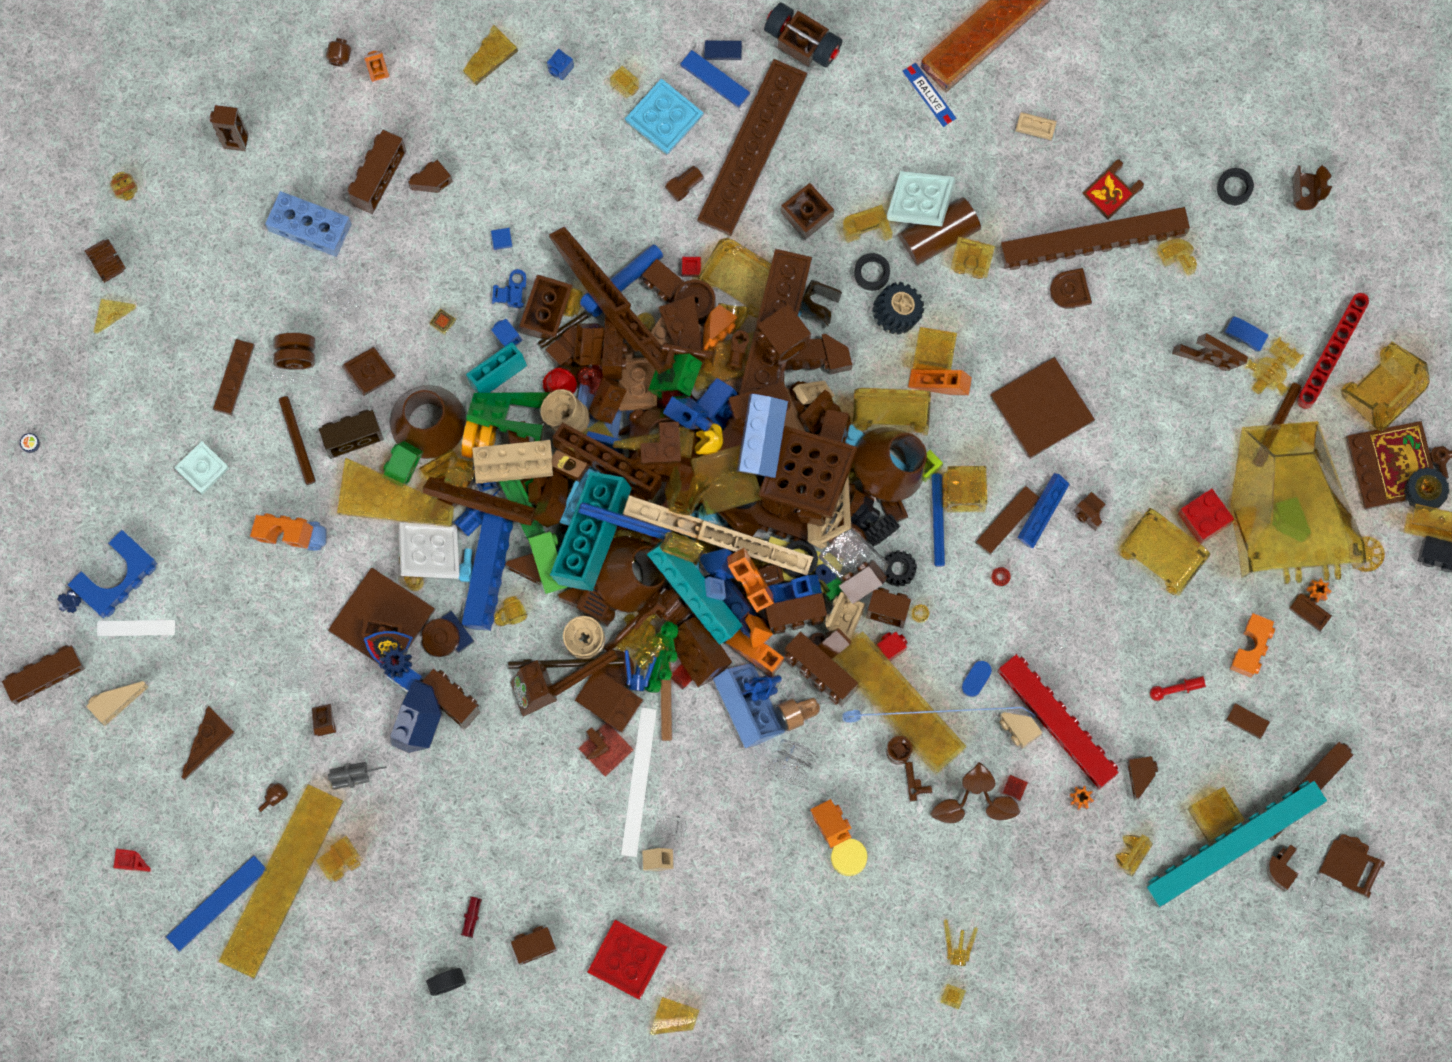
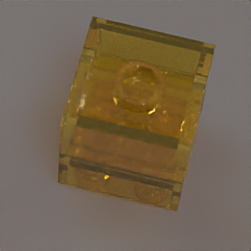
[942,466,987,513]

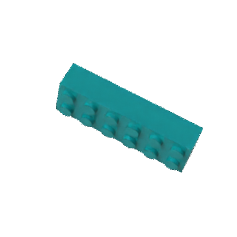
[550,472,632,591]

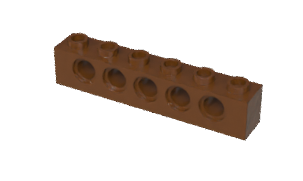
[552,422,662,500]

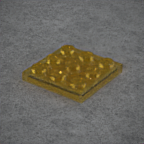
[690,445,763,516]

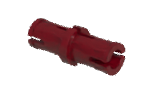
[461,896,482,938]

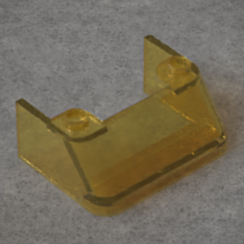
[852,388,931,435]

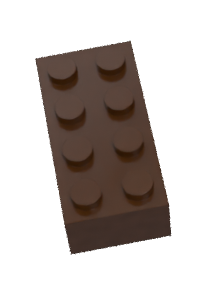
[348,129,406,215]
[784,631,858,707]

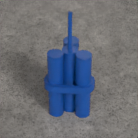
[454,488,501,537]
[741,675,782,701]

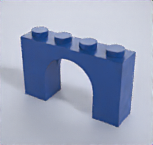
[68,530,158,619]

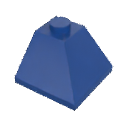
[699,549,735,581]

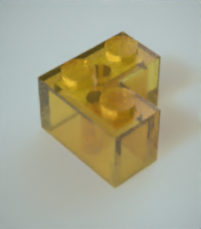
[316,836,363,882]

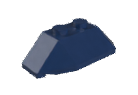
[390,679,442,753]

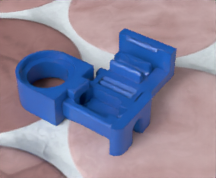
[492,269,526,308]

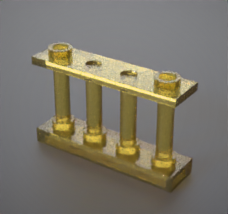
[1403,504,1452,542]

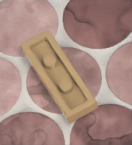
[793,380,835,405]

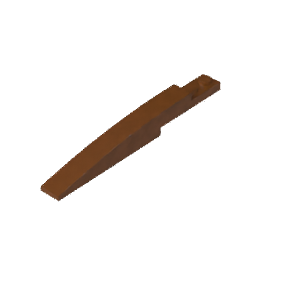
[549,226,675,374]

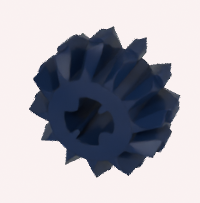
[379,645,413,679]

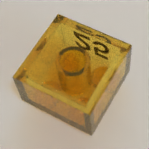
[1187,787,1245,843]

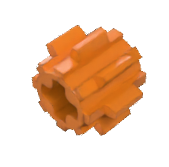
[1306,578,1332,603]
[1069,786,1094,811]

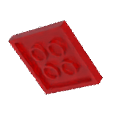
[587,920,668,1000]

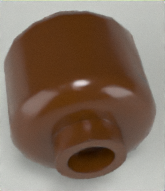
[326,38,352,67]

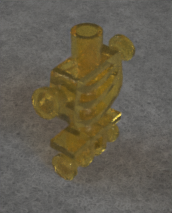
[1245,337,1304,396]
[617,613,666,670]

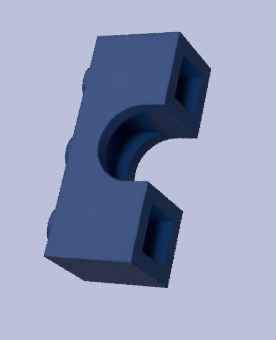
[768,575,822,603]

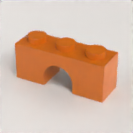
[250,513,313,549]
[727,548,774,612]
[1230,613,1275,678]

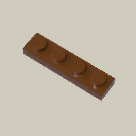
[213,339,255,416]

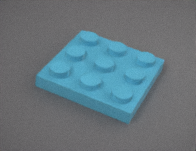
[625,79,704,155]

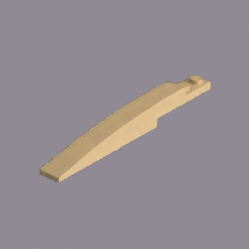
[622,495,813,575]

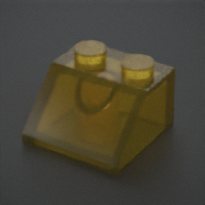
[951,237,995,279]

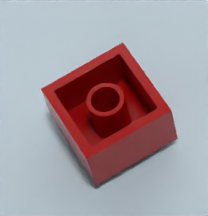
[1178,488,1234,545]

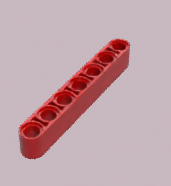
[1297,293,1369,409]

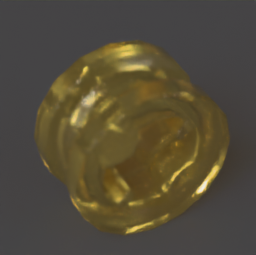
[912,604,929,623]

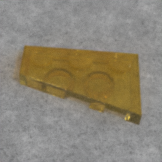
[463,25,518,85]

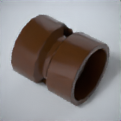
[886,736,912,765]

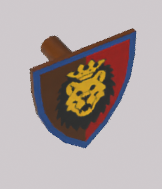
[364,631,413,666]

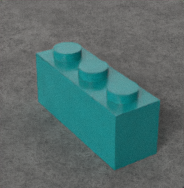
[466,342,527,393]

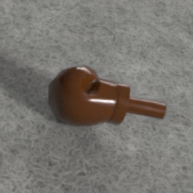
[258,783,288,812]

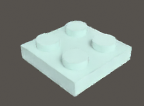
[174,441,230,495]

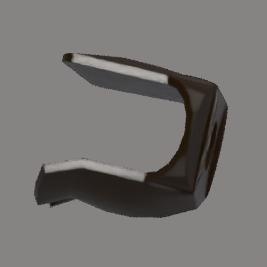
[801,280,842,327]

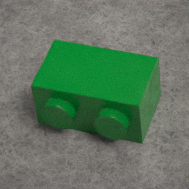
[382,441,423,488]

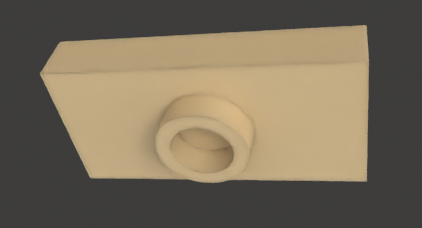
[1016,112,1057,141]

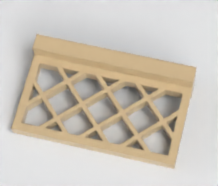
[807,477,851,549]

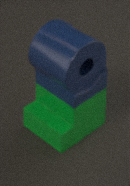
[813,564,843,603]

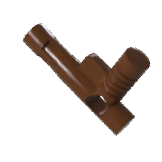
[905,762,932,802]

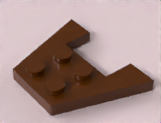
[1172,333,1248,371]

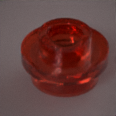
[991,567,1011,587]

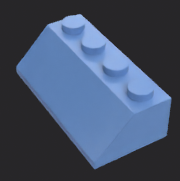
[737,394,788,478]
[713,663,785,748]

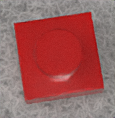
[682,256,701,277]

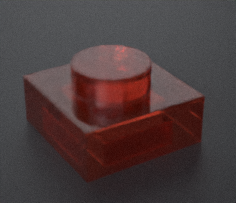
[671,664,692,690]
[1002,775,1028,801]

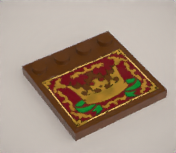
[1346,421,1436,510]

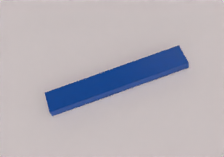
[166,856,268,952]

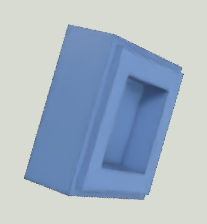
[705,577,726,601]

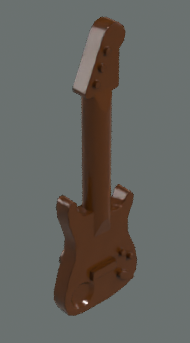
[604,591,667,651]

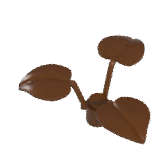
[930,762,1021,824]

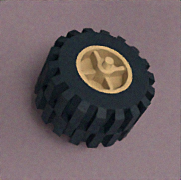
[872,282,924,335]

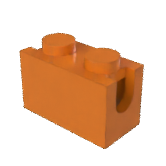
[810,799,852,848]

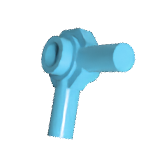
[458,548,473,582]

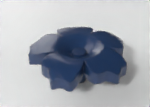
[57,590,81,613]

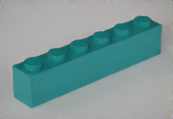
[647,535,743,645]

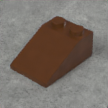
[575,670,644,733]

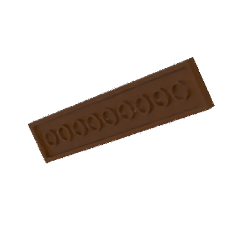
[697,59,808,236]
[731,249,812,430]

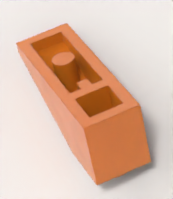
[364,50,389,82]
[908,369,972,396]

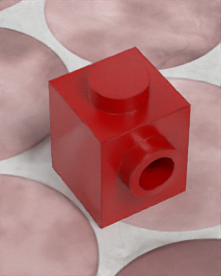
[876,632,908,663]

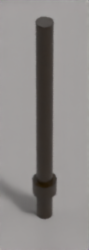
[508,658,625,669]

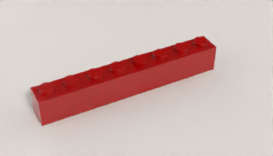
[998,654,1119,790]

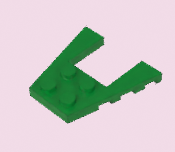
[467,392,550,441]

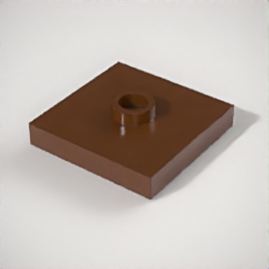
[342,347,396,396]

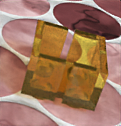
[912,327,957,370]

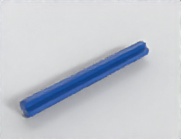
[932,473,945,567]
[578,502,672,539]

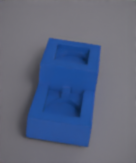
[1224,316,1269,352]

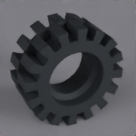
[864,514,900,547]
[882,550,917,587]

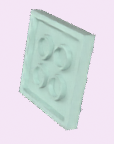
[887,171,955,226]

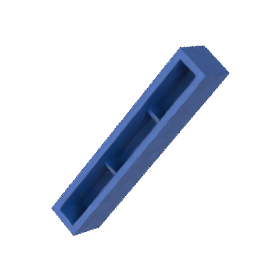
[462,513,513,631]

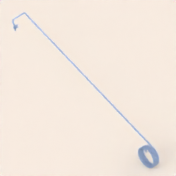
[842,707,1036,723]

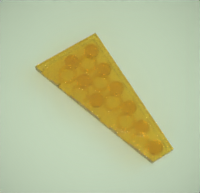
[337,457,455,527]

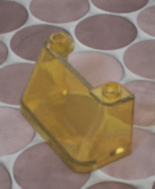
[698,238,771,318]
[1341,342,1430,431]
[1118,508,1211,596]

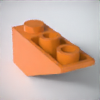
[702,304,738,351]
[726,629,784,677]

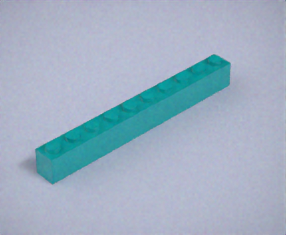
[1147,781,1327,907]

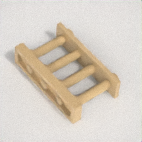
[472,440,553,484]

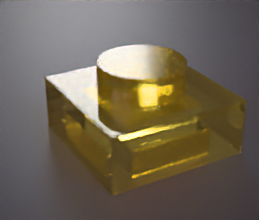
[940,984,966,1010]

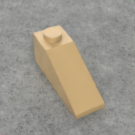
[86,681,149,726]

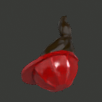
[543,363,589,394]

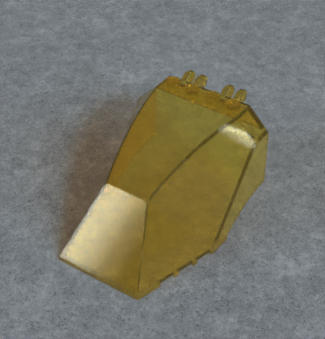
[1230,421,1367,584]

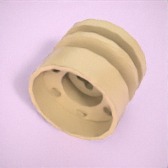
[540,389,590,433]
[563,616,606,659]

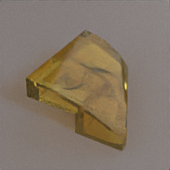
[650,997,700,1035]

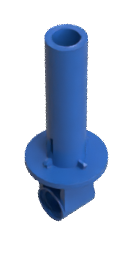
[580,244,663,317]

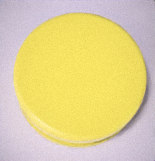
[831,838,868,876]

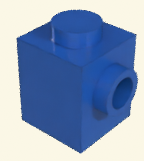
[547,48,574,81]
[491,318,523,347]

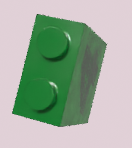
[648,354,703,399]

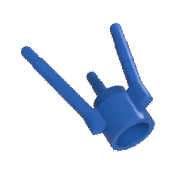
[625,649,659,691]

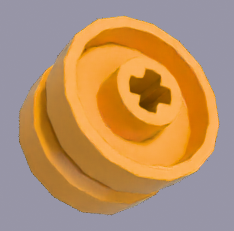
[462,421,497,458]

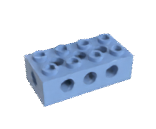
[265,191,352,257]

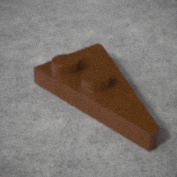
[181,706,235,780]

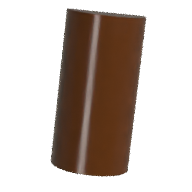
[897,197,981,266]

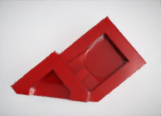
[113,849,151,872]

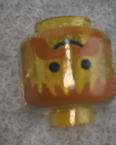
[110,172,138,201]

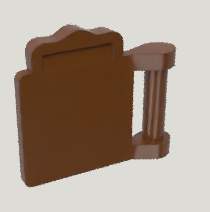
[1319,834,1385,898]

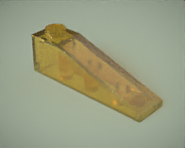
[613,427,694,458]

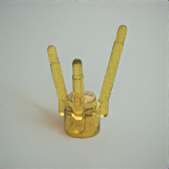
[944,919,978,966]

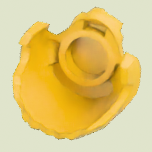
[695,423,723,455]

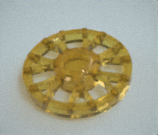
[1348,536,1385,572]

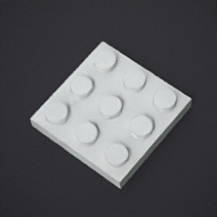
[399,522,459,579]

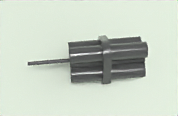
[328,762,387,790]

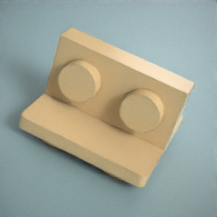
[825,592,866,640]

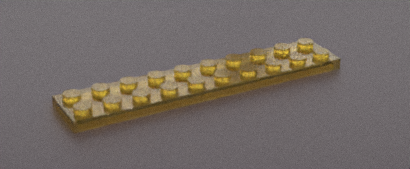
[219,784,344,979]

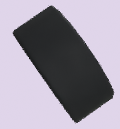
[1217,168,1254,206]
[854,253,890,291]
[782,540,818,578]
[426,968,466,996]

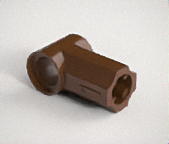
[665,165,704,202]

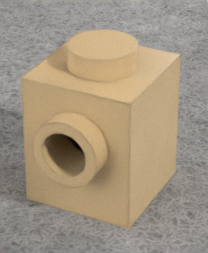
[642,848,674,872]

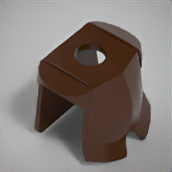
[1292,165,1332,210]

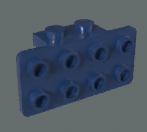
[704,574,768,638]

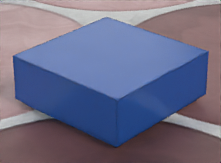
[491,228,513,250]

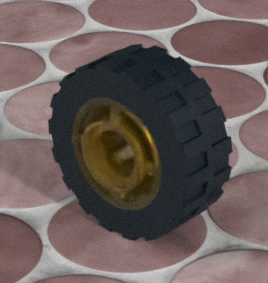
[1404,468,1450,512]

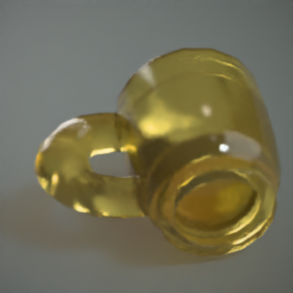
[494,596,528,626]

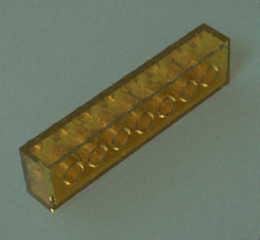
[833,631,967,776]

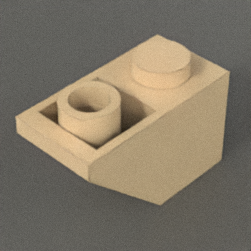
[999,712,1043,749]

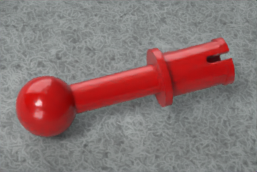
[1150,676,1206,701]

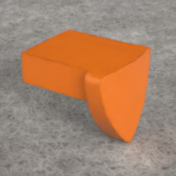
[745,614,773,648]

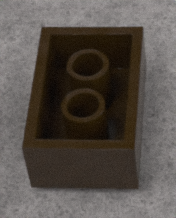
[319,409,384,459]

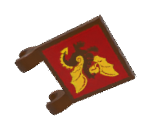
[1082,159,1144,220]

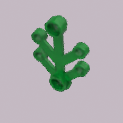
[640,621,678,693]

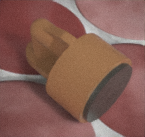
[776,698,820,732]

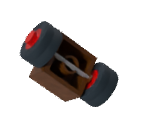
[764,2,843,68]

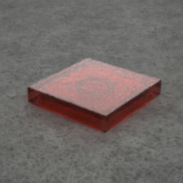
[579,722,634,777]

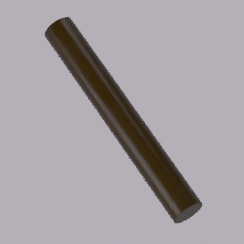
[538,311,589,349]

